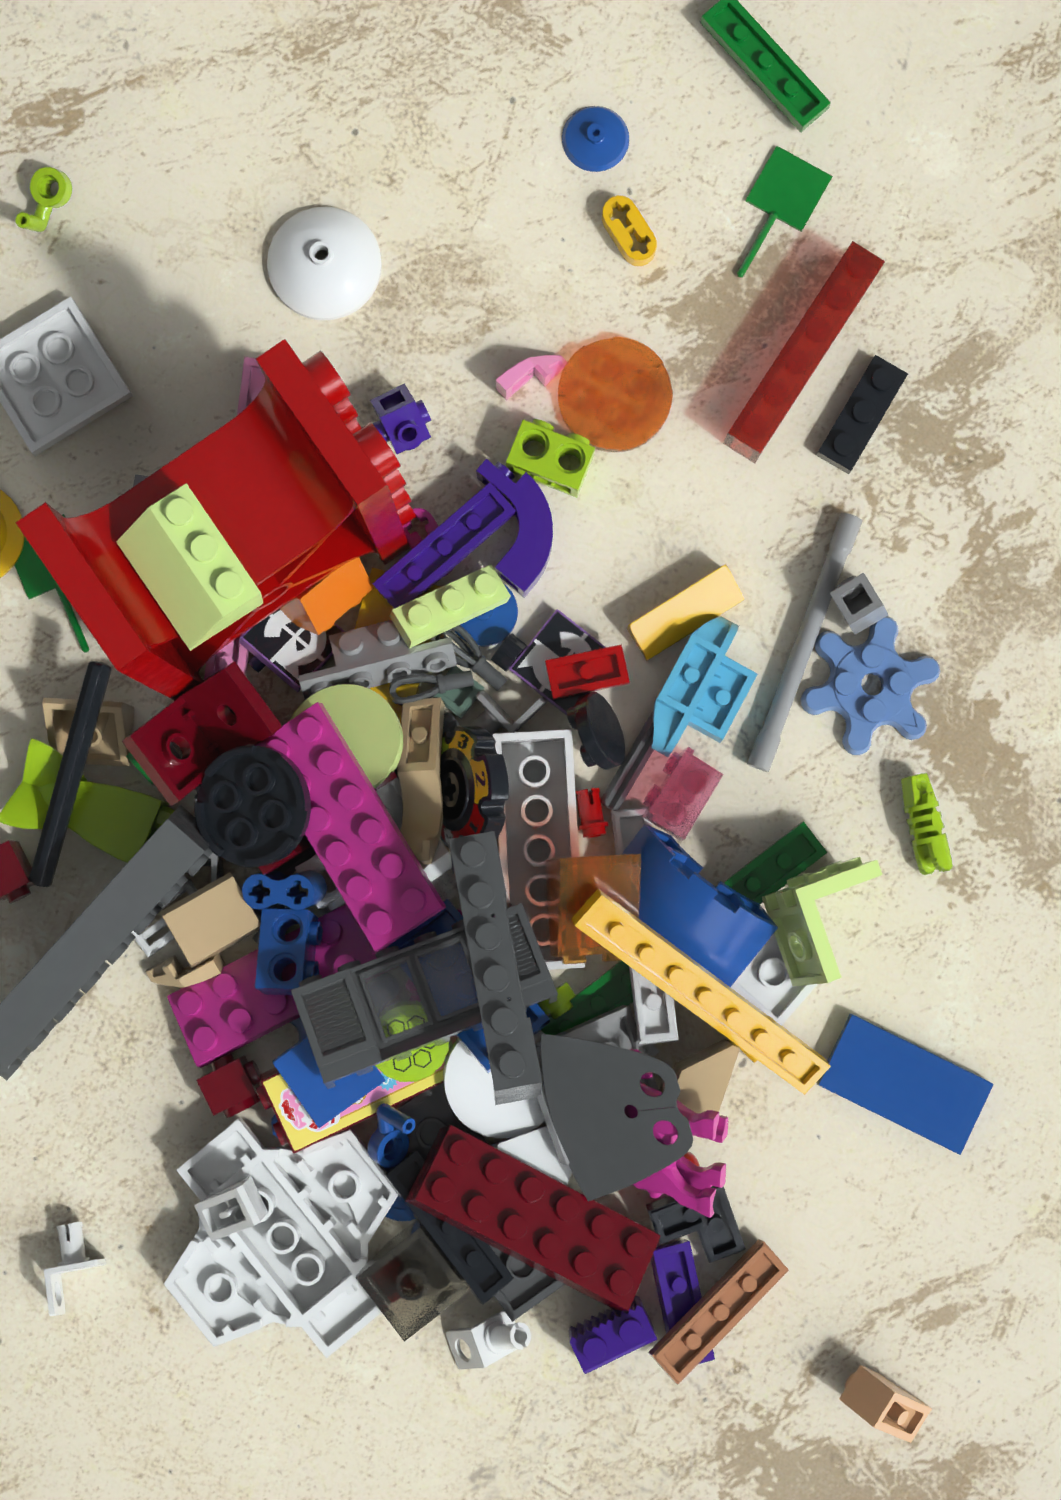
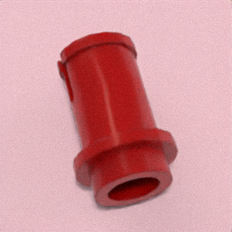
[575,788,609,838]

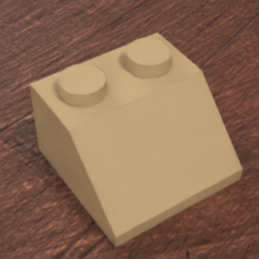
[659,1039,740,1113]

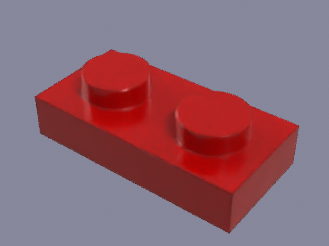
[545,644,630,700]

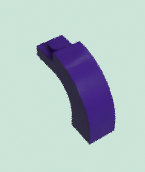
[476,459,553,598]

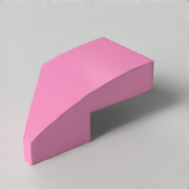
[496,355,569,401]

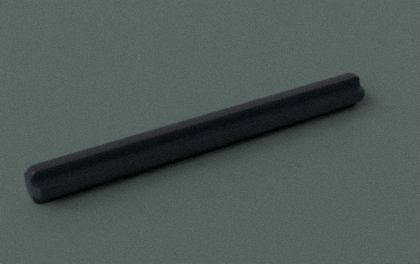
[29,661,112,887]

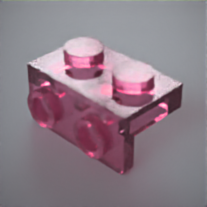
[642,747,723,841]

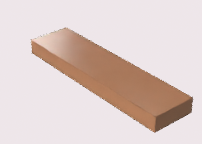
[648,1239,789,1385]

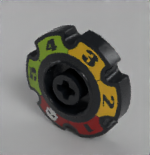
[440,726,509,849]

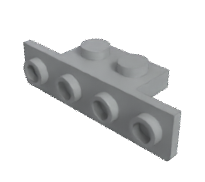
[298,620,457,700]

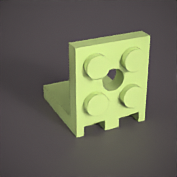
[762,857,883,986]

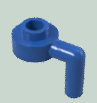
[368,1103,415,1168]

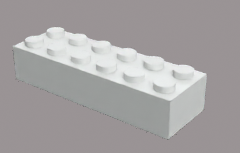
[493,729,585,970]

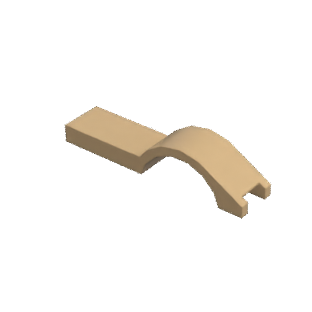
[397,697,445,865]

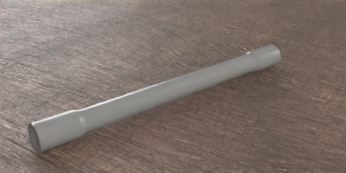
[747,513,862,772]

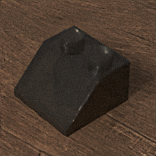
[355,1220,469,1342]

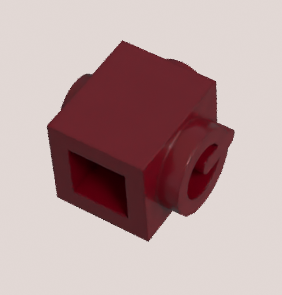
[196,1053,261,1119]

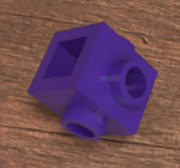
[370,383,431,454]

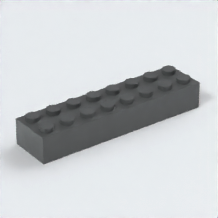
[0,805,213,1081]

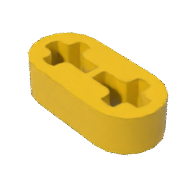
[602,195,657,266]

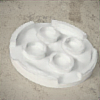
[443,1030,545,1138]

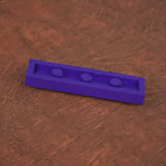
[372,482,516,609]

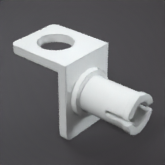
[44,1222,106,1316]
[446,1310,531,1370]

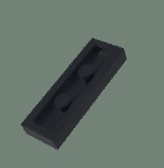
[816,355,908,474]

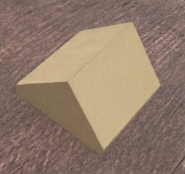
[42,698,134,767]
[160,872,261,969]

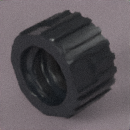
[491,633,527,672]

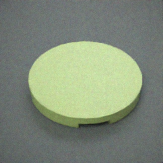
[290,684,403,789]

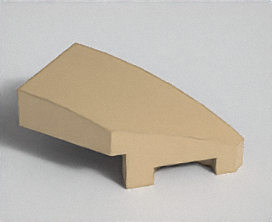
[145,954,225,988]

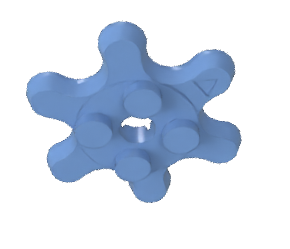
[801,616,940,755]

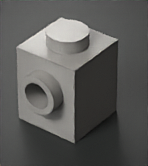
[830,573,888,635]

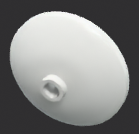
[267,207,382,320]

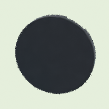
[194,746,311,867]

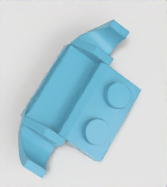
[651,616,758,757]

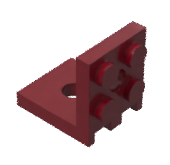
[122,661,283,806]

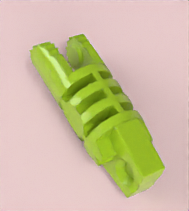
[901,773,953,875]

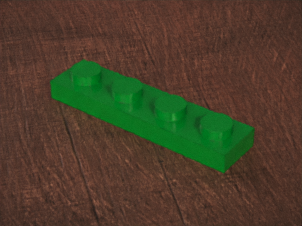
[700,0,831,133]

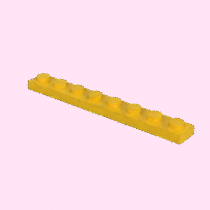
[571,889,831,1095]

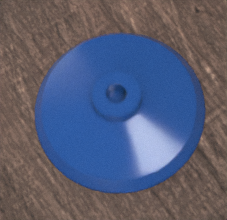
[562,106,629,172]

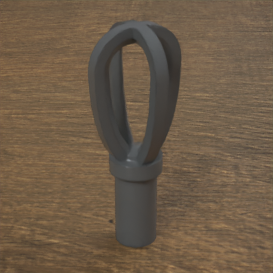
[435,625,508,691]
[389,670,474,706]

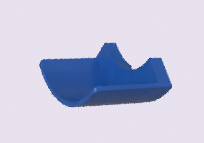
[592,824,778,987]

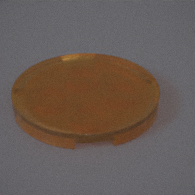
[558,337,673,452]

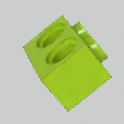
[506,419,595,498]

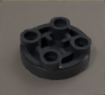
[567,692,625,770]

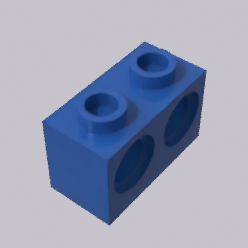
[255,909,323,995]

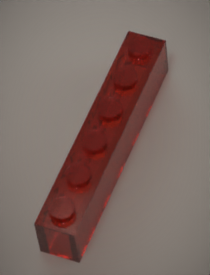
[723,241,885,464]

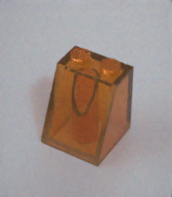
[545,854,641,964]

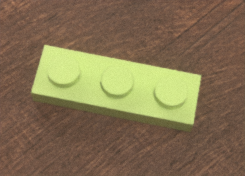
[390,564,511,648]

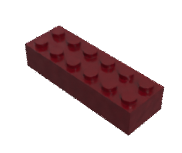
[406,1125,661,1311]

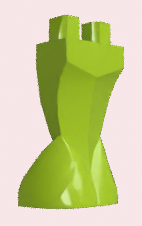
[0,738,175,863]

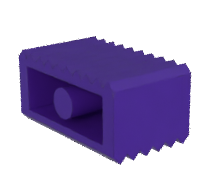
[569,1295,657,1374]

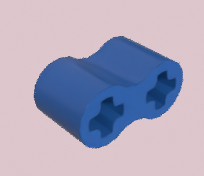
[242,870,327,910]

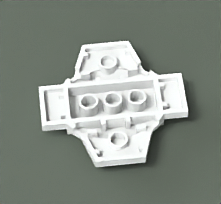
[164,1117,398,1358]

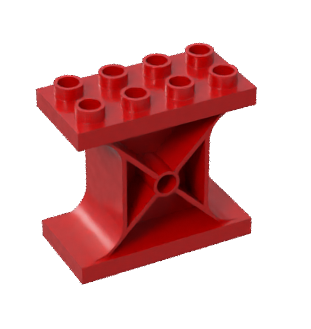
[15,339,416,700]

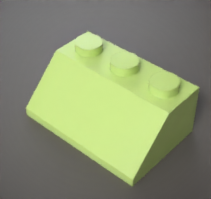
[116,483,263,651]

